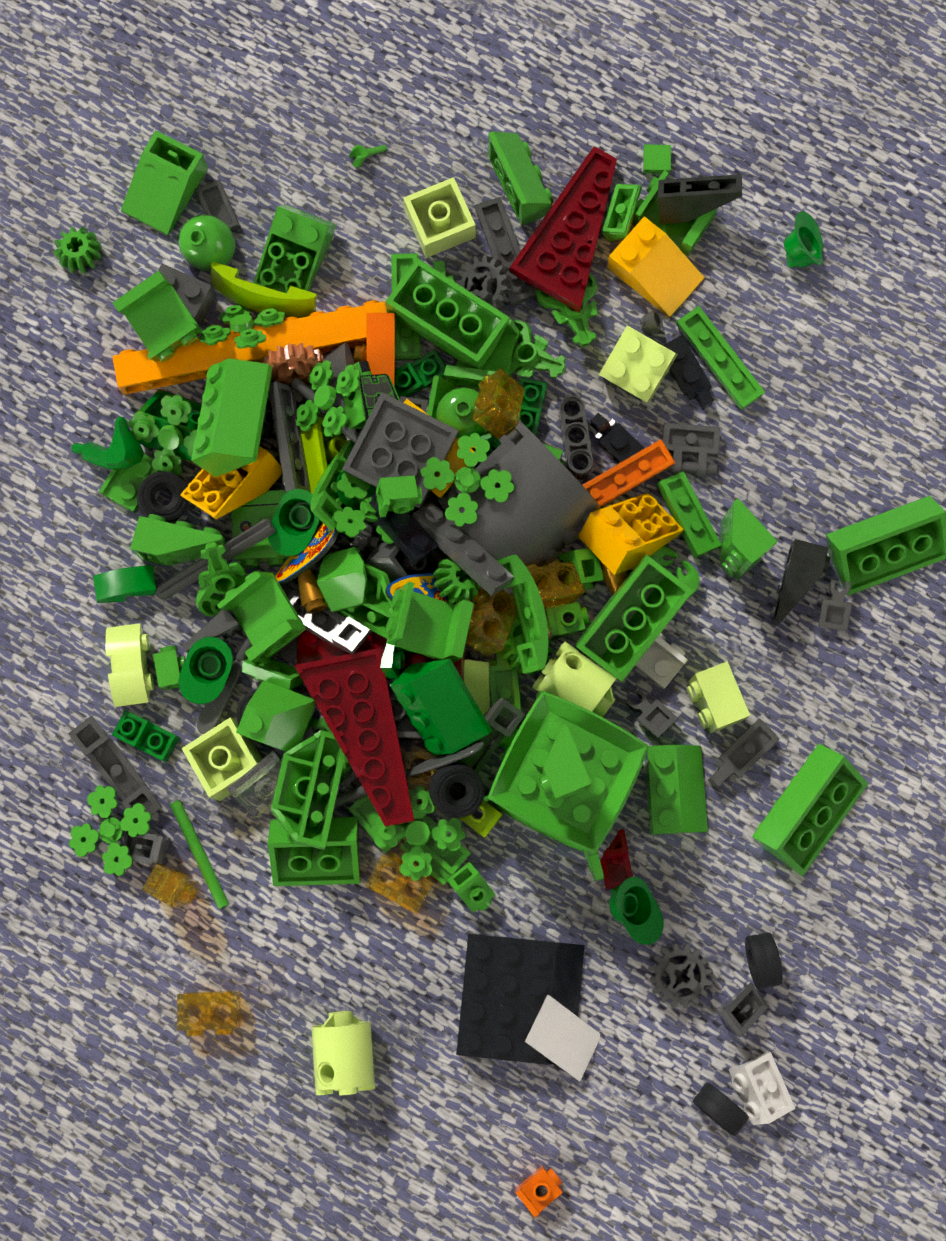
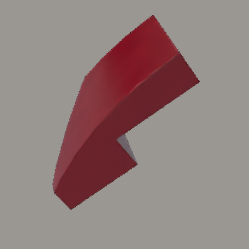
[600,829,633,891]

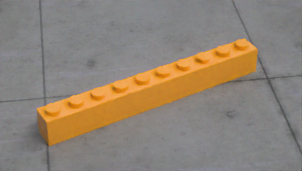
[112,300,387,395]

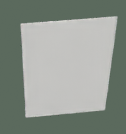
[525,995,600,1081]

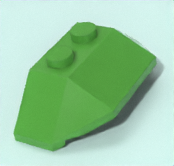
[314,563,395,639]
[271,730,345,850]

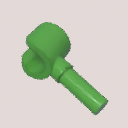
[348,145,387,167]

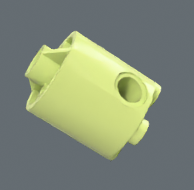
[532,641,617,717]
[311,1011,375,1095]

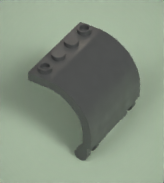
[436,420,602,579]

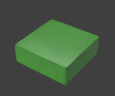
[643,144,671,174]

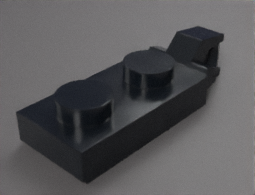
[663,335,714,410]
[590,413,645,463]
[369,493,439,565]

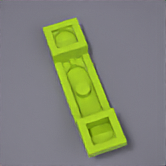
[211,262,316,317]

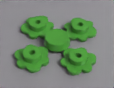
[199,305,285,349]
[296,360,361,437]
[128,394,197,476]
[421,433,514,527]
[333,473,394,544]
[69,785,152,876]
[371,785,465,881]

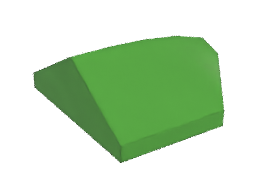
[317,547,367,612]

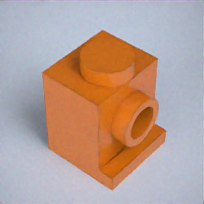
[515,1165,563,1217]

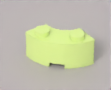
[106,623,154,707]

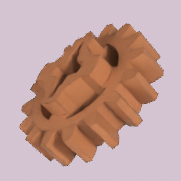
[263,343,324,385]

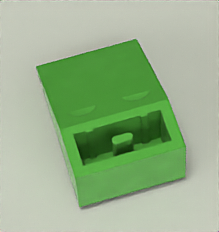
[121,130,208,236]
[254,205,337,294]
[130,514,227,566]

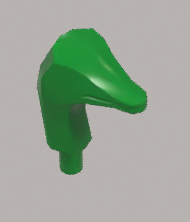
[71,416,144,470]

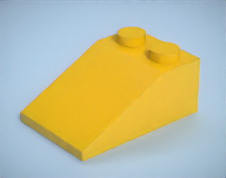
[607,216,705,318]

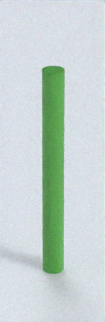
[170,800,229,909]

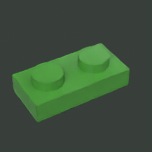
[242,658,304,690]

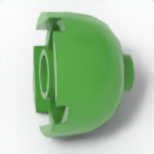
[178,215,236,272]
[436,387,492,439]

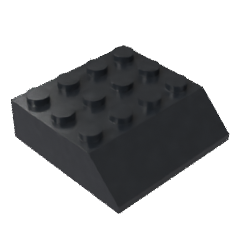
[456,933,585,1065]

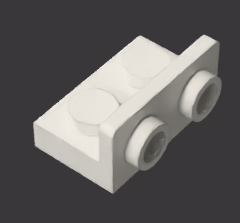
[635,633,688,689]
[729,1052,795,1125]

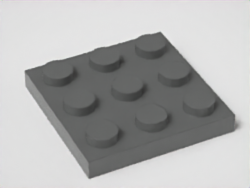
[342,392,460,509]

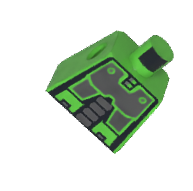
[343,361,400,430]

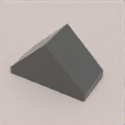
[123,831,170,866]
[715,983,769,1037]

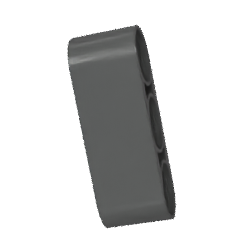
[558,395,593,480]

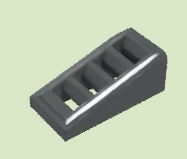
[182,610,243,653]

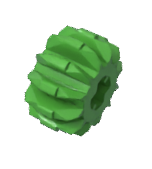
[54,226,102,274]
[432,557,481,604]

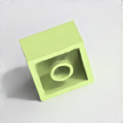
[403,177,476,258]
[599,325,678,403]
[686,661,750,734]
[182,717,268,801]

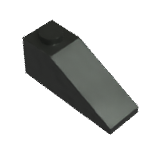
[658,174,742,224]
[772,539,831,626]

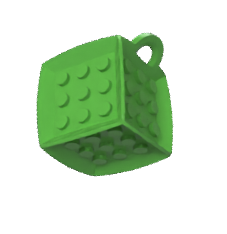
[483,691,649,882]

